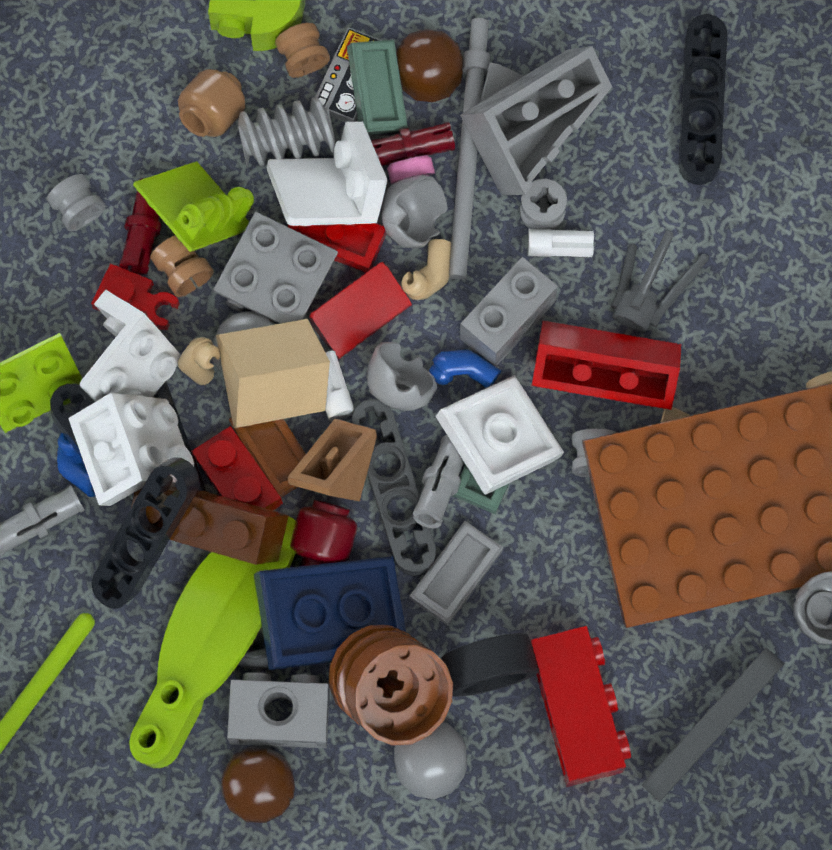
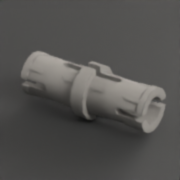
[412,435,464,529]
[0,484,85,556]

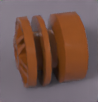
[329,625,453,746]

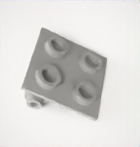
[213,211,338,324]

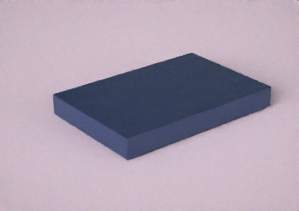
[254,556,406,670]

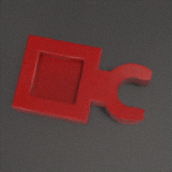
[91,263,180,330]

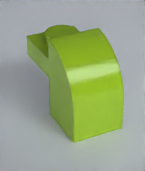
[208,0,305,51]

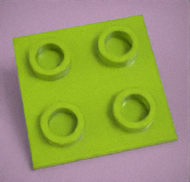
[133,161,254,252]
[0,333,83,433]

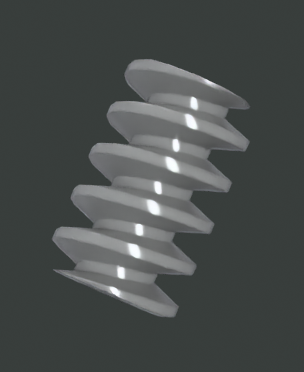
[238,97,335,169]

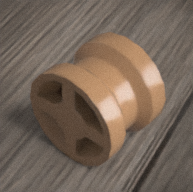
[275,23,330,78]

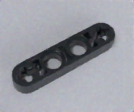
[678,14,727,185]
[92,457,199,609]

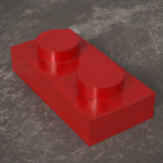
[288,223,387,273]
[191,426,283,510]

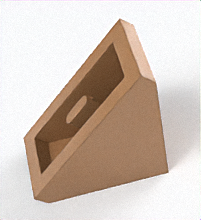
[288,419,377,502]

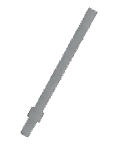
[449,18,491,280]

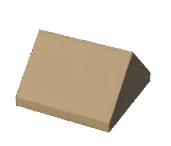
[216,319,330,428]

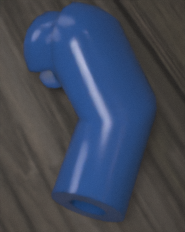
[429,349,501,388]
[57,433,96,497]

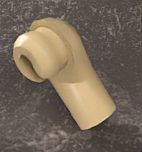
[401,239,451,300]
[177,337,220,385]

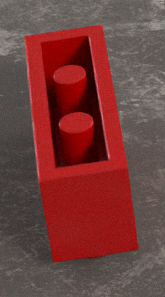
[531,321,681,410]
[530,626,631,787]

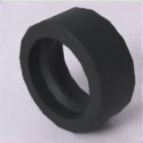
[441,633,538,697]

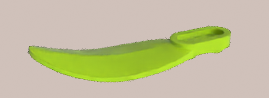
[129,517,296,768]

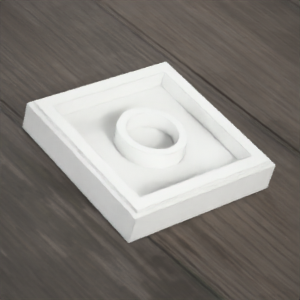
[436,375,564,495]

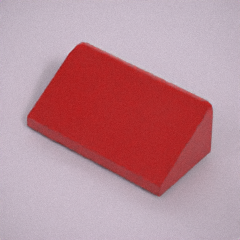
[309,262,412,359]

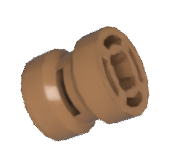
[150,235,214,297]

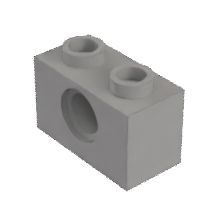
[460,257,558,366]
[227,673,330,748]

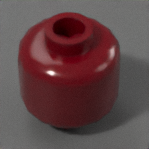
[290,500,357,566]

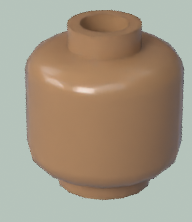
[178,69,246,137]

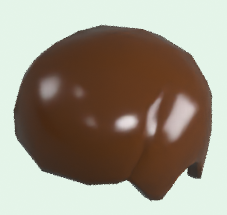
[396,29,463,103]
[221,746,295,823]

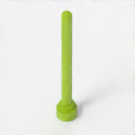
[0,613,95,754]

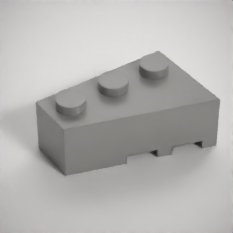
[460,46,612,195]

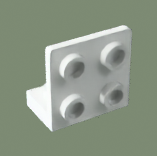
[267,122,388,226]
[80,290,181,402]
[68,393,194,506]

